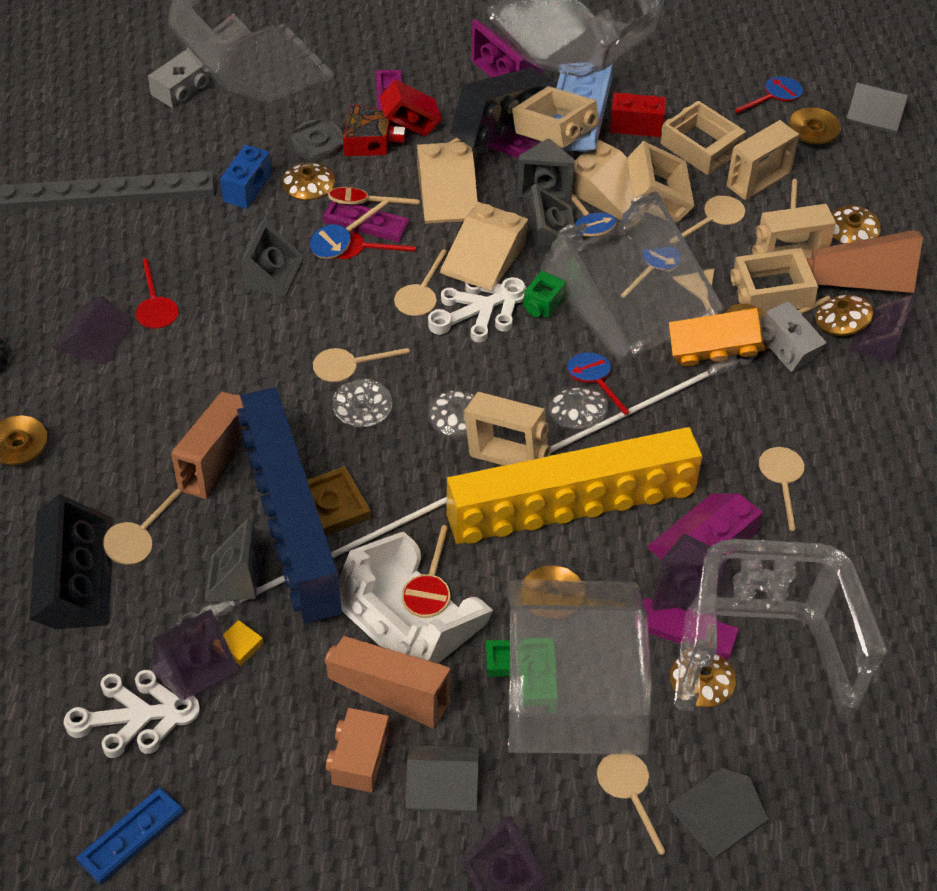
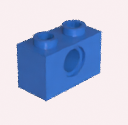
[220,144,272,209]

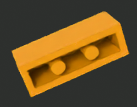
[669,308,765,366]

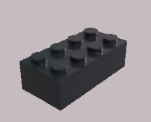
[450,67,554,148]

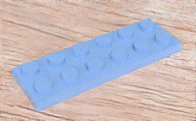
[541,64,613,152]

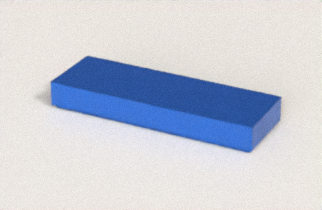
[76,787,184,886]

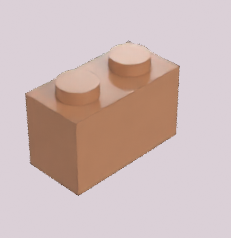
[326,708,389,793]

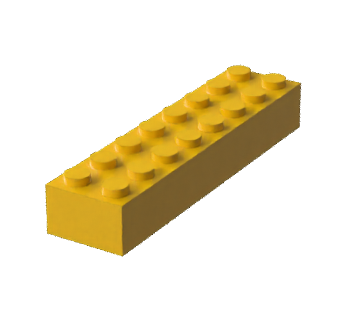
[446,427,702,544]

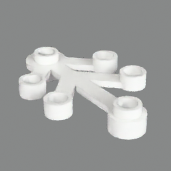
[428,277,527,342]
[64,670,200,758]

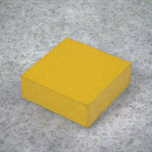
[216,620,264,666]

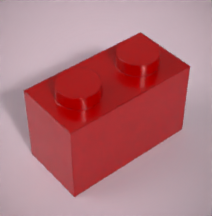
[379,79,442,136]
[609,93,666,137]

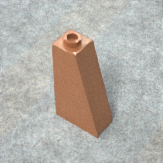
[807,230,923,293]
[171,391,246,499]
[325,636,451,729]

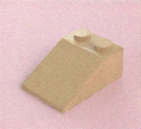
[572,139,648,226]
[417,142,478,224]
[440,202,529,291]

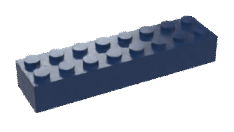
[237,387,342,623]

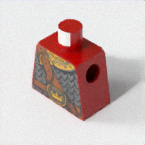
[343,104,406,156]

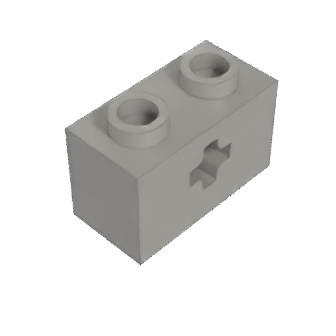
[148,51,209,108]
[761,301,827,372]

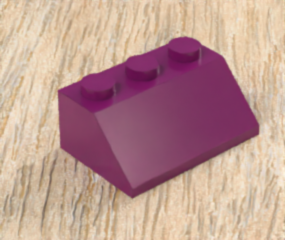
[471,19,543,77]
[647,493,763,587]

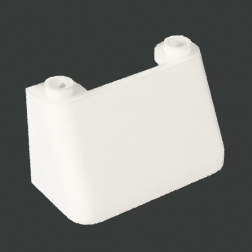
[338,532,493,664]

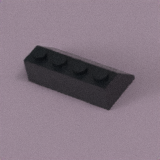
[29,494,112,629]

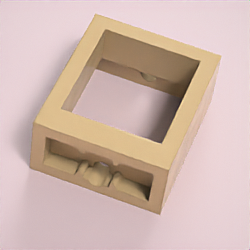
[512,86,599,148]
[661,101,746,175]
[727,120,799,200]
[627,141,694,222]
[752,204,836,259]
[730,248,818,313]
[464,392,551,466]

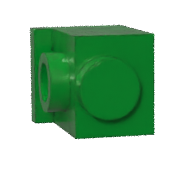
[523,271,567,318]

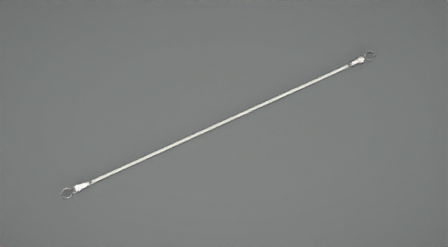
[176,355,757,635]

